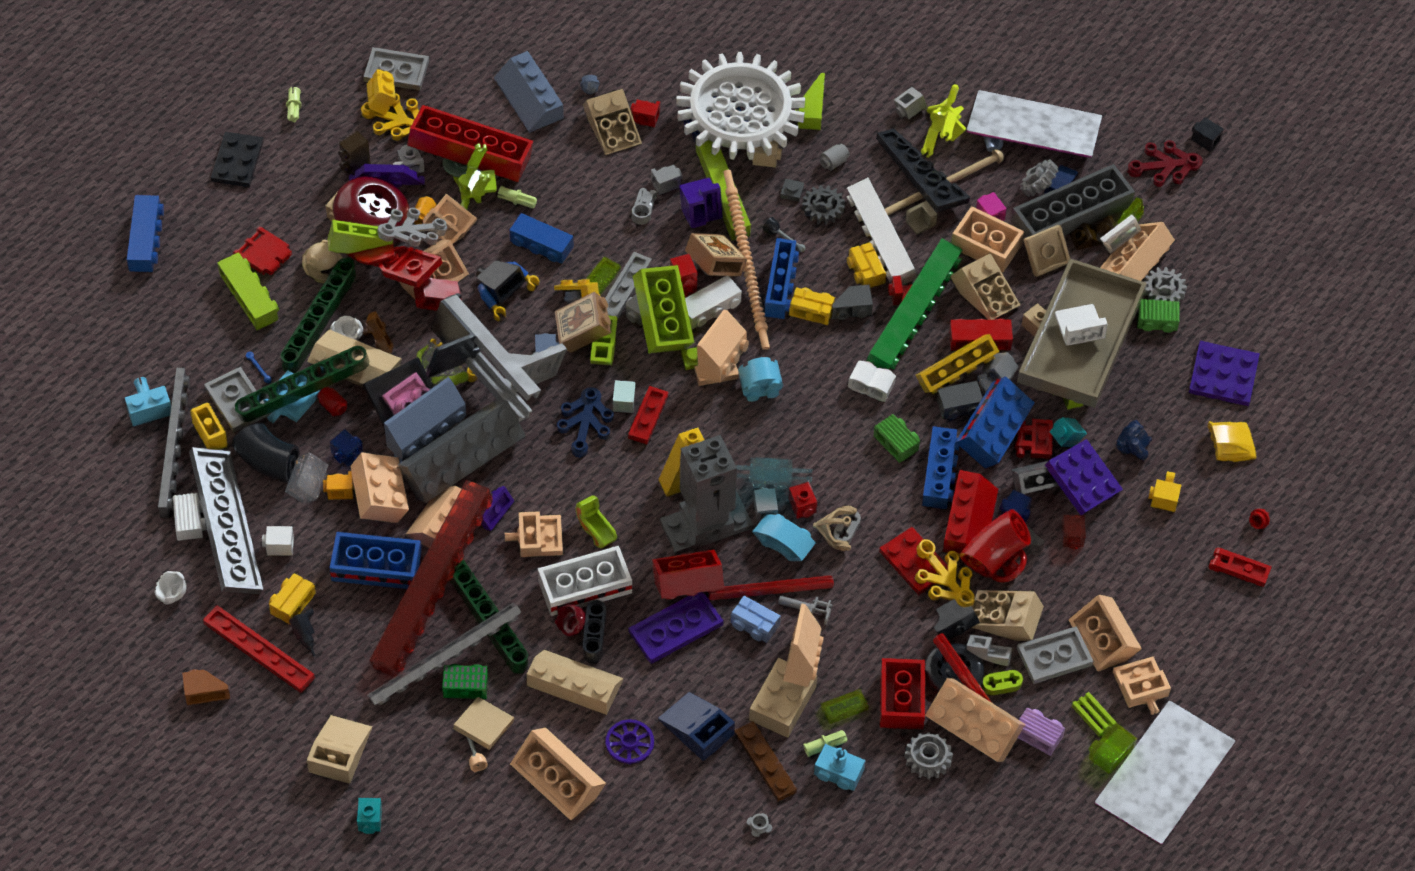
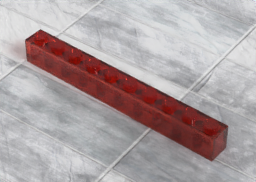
[369,480,493,677]

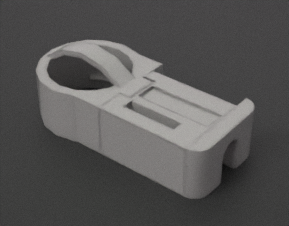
[631,188,657,225]

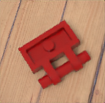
[1015,419,1053,459]

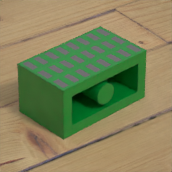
[443,664,488,699]

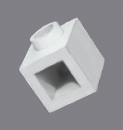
[262,526,294,556]

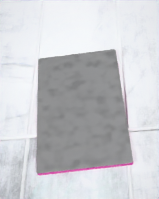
[967,90,1102,158]
[1095,701,1235,844]

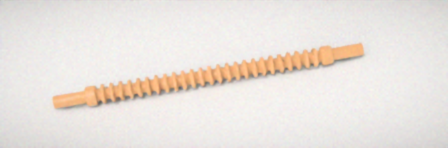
[723,170,770,350]

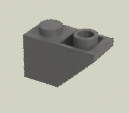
[831,285,873,320]

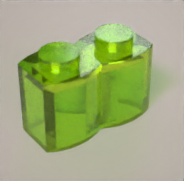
[1089,723,1138,774]

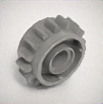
[904,732,953,779]

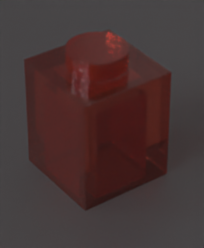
[1062,515,1086,549]

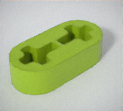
[982,670,1023,695]

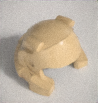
[302,240,342,283]

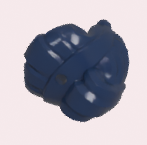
[1116,420,1152,460]

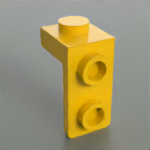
[554,279,600,298]

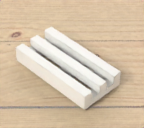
[1100,215,1141,254]

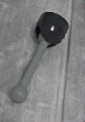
[763,217,805,252]

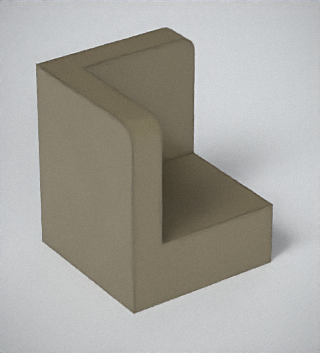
[905,201,937,234]

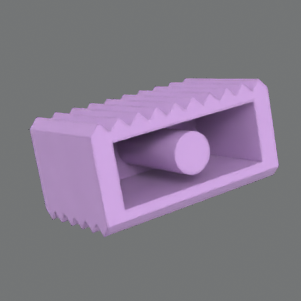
[1018,708,1065,756]

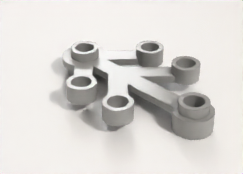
[377,208,447,247]

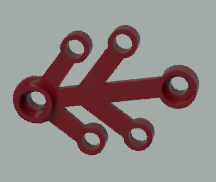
[1127,140,1203,187]

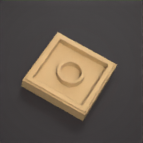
[1023,225,1070,277]
[453,697,514,750]

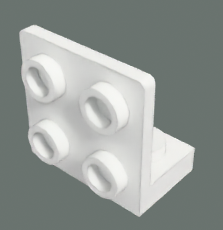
[1055,304,1108,346]

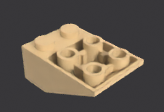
[583,89,642,155]
[950,253,1020,320]
[972,590,1044,641]
[307,715,372,784]

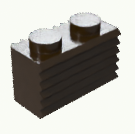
[338,131,371,175]

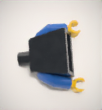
[476,261,539,321]

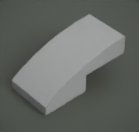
[967,635,1012,666]

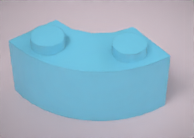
[752,514,815,561]

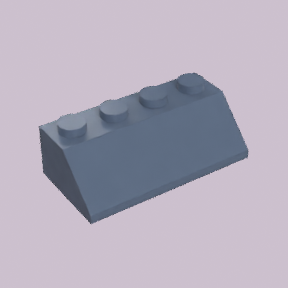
[494,51,564,133]
[384,377,466,461]

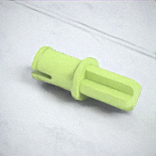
[286,87,302,122]
[497,186,537,208]
[803,730,847,757]

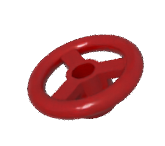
[992,549,1027,583]

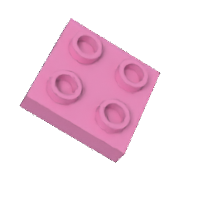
[382,372,429,415]

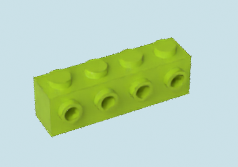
[217,252,279,330]

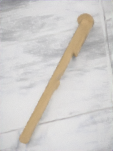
[885,149,1004,215]

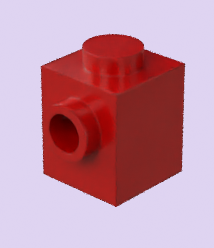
[788,482,817,519]

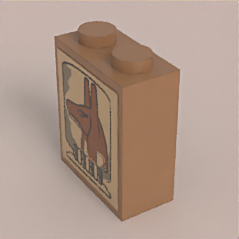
[685,233,747,276]
[555,292,611,352]

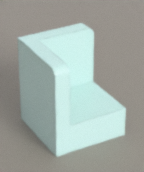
[613,380,635,413]

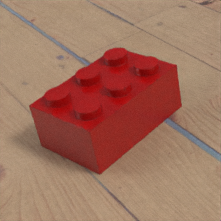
[652,550,724,599]
[880,658,925,729]

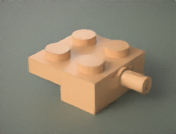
[505,511,563,557]
[1113,657,1171,715]

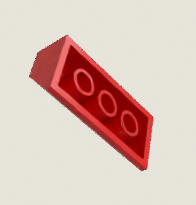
[943,470,999,555]

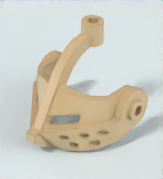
[813,506,857,551]

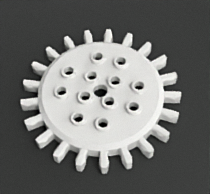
[676,52,805,160]

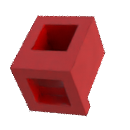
[630,99,660,128]

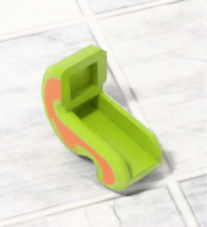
[575,495,617,549]

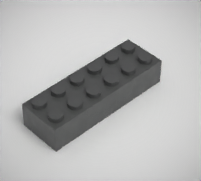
[1011,164,1135,239]
[398,399,526,502]

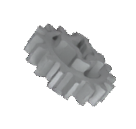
[1020,159,1058,197]
[1144,267,1187,304]

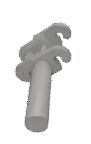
[778,596,833,625]

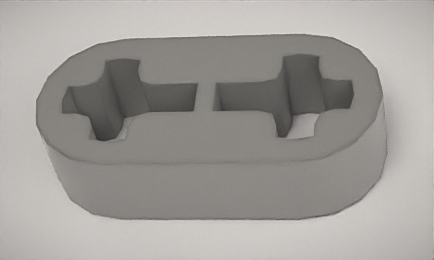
[833,512,861,544]

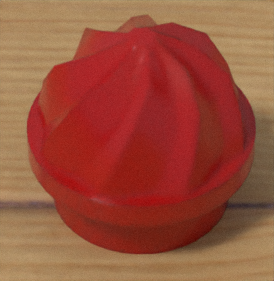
[1249,509,1270,529]

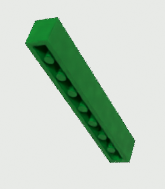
[866,238,962,370]

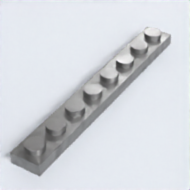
[158,368,190,518]
[367,603,521,705]

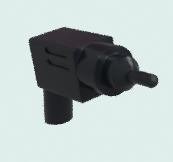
[289,608,316,657]

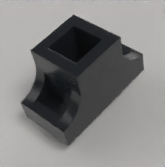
[934,599,980,640]

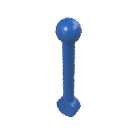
[246,352,272,383]

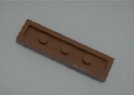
[734,721,797,802]

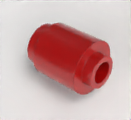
[317,387,347,416]

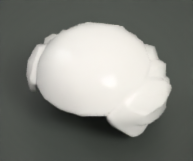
[330,316,363,340]
[154,571,186,604]

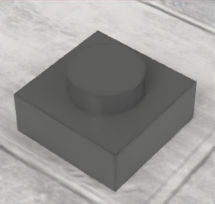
[780,179,804,202]

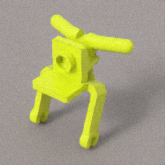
[921,85,966,158]

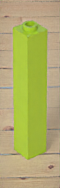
[696,139,751,241]

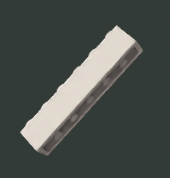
[847,178,918,285]

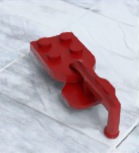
[346,242,443,288]

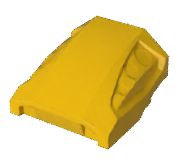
[1208,421,1256,462]

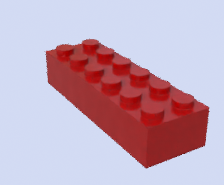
[407,105,533,182]

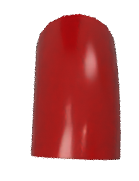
[959,509,1031,578]

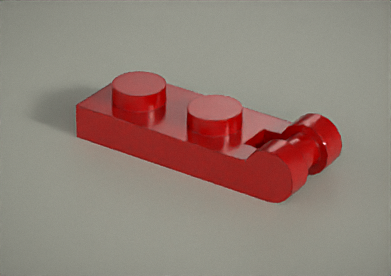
[1208,548,1272,587]

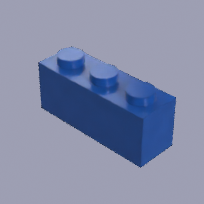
[509,213,574,264]

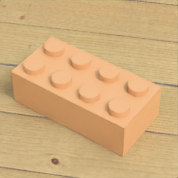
[925,678,1026,762]

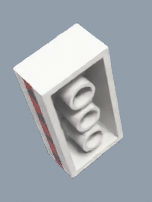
[538,546,632,616]

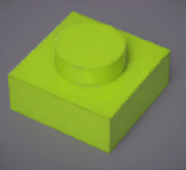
[681,347,698,370]

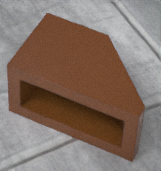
[182,669,230,705]

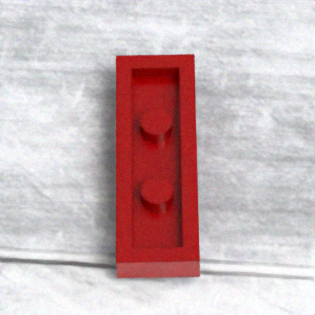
[628,386,669,444]

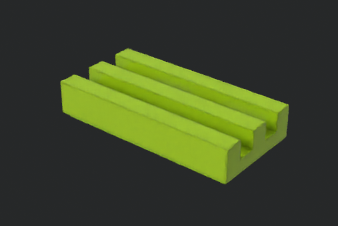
[1072,692,1117,737]

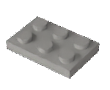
[364,47,429,90]
[204,367,270,433]
[1017,626,1094,684]

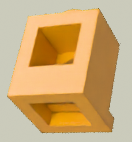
[323,471,354,500]

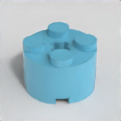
[738,357,783,402]

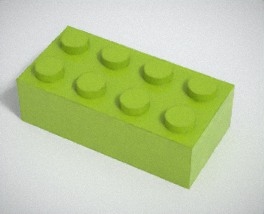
[632,265,694,353]

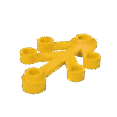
[361,93,419,141]
[915,539,975,607]

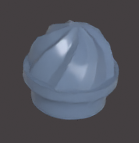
[580,75,600,94]
[564,290,582,304]

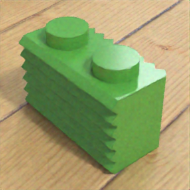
[1137,299,1179,333]
[873,414,920,463]

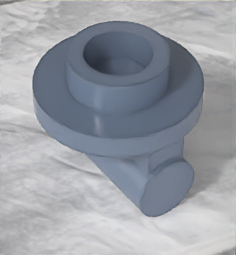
[983,136,1003,152]

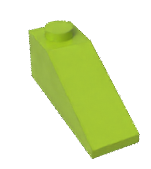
[795,73,825,130]
[327,220,393,254]

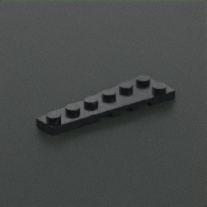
[876,128,970,212]

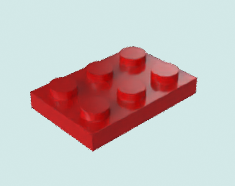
[879,527,948,595]

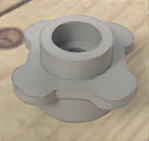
[747,813,772,837]

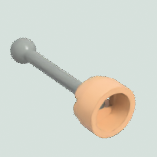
[467,737,488,772]

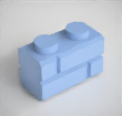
[731,596,781,643]

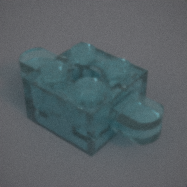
[736,457,813,489]

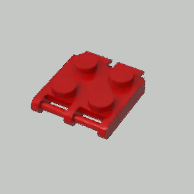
[233,226,292,275]

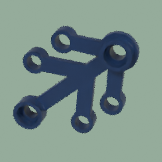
[557,387,614,458]

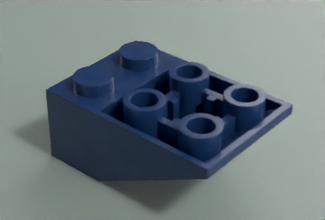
[658,692,735,761]

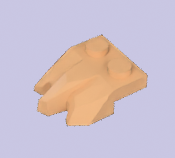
[423,194,478,246]

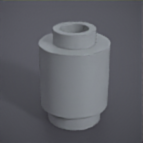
[820,144,850,171]

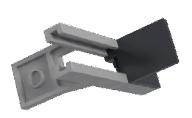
[425,293,567,422]

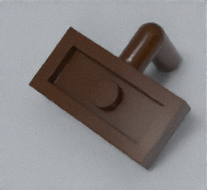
[363,311,394,354]

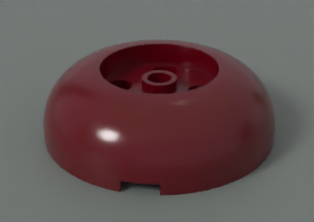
[332,176,410,244]

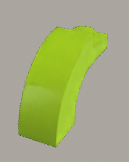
[590,316,618,366]

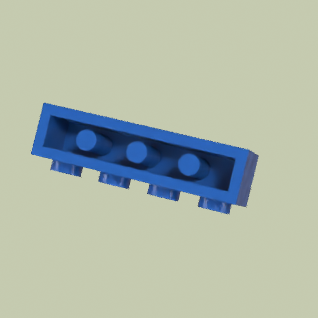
[127,195,164,272]
[765,238,799,319]
[922,426,959,509]

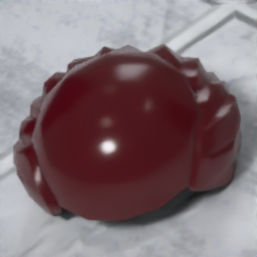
[555,604,585,636]

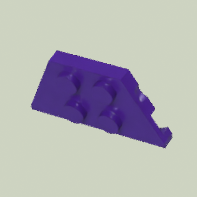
[349,164,425,187]

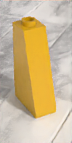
[659,428,704,497]

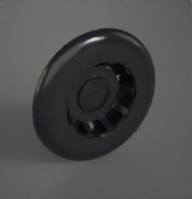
[925,643,984,692]

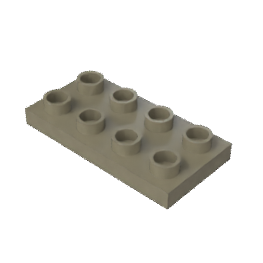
[1017,259,1147,408]

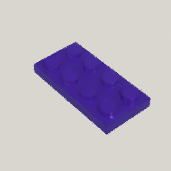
[628,592,724,664]

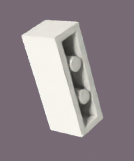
[685,276,742,329]

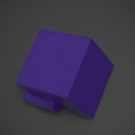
[679,178,723,228]

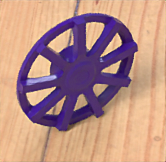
[605,719,654,764]

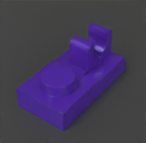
[476,486,514,531]

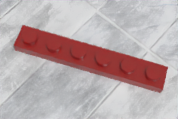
[203,605,315,693]

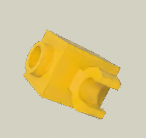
[1148,471,1181,512]

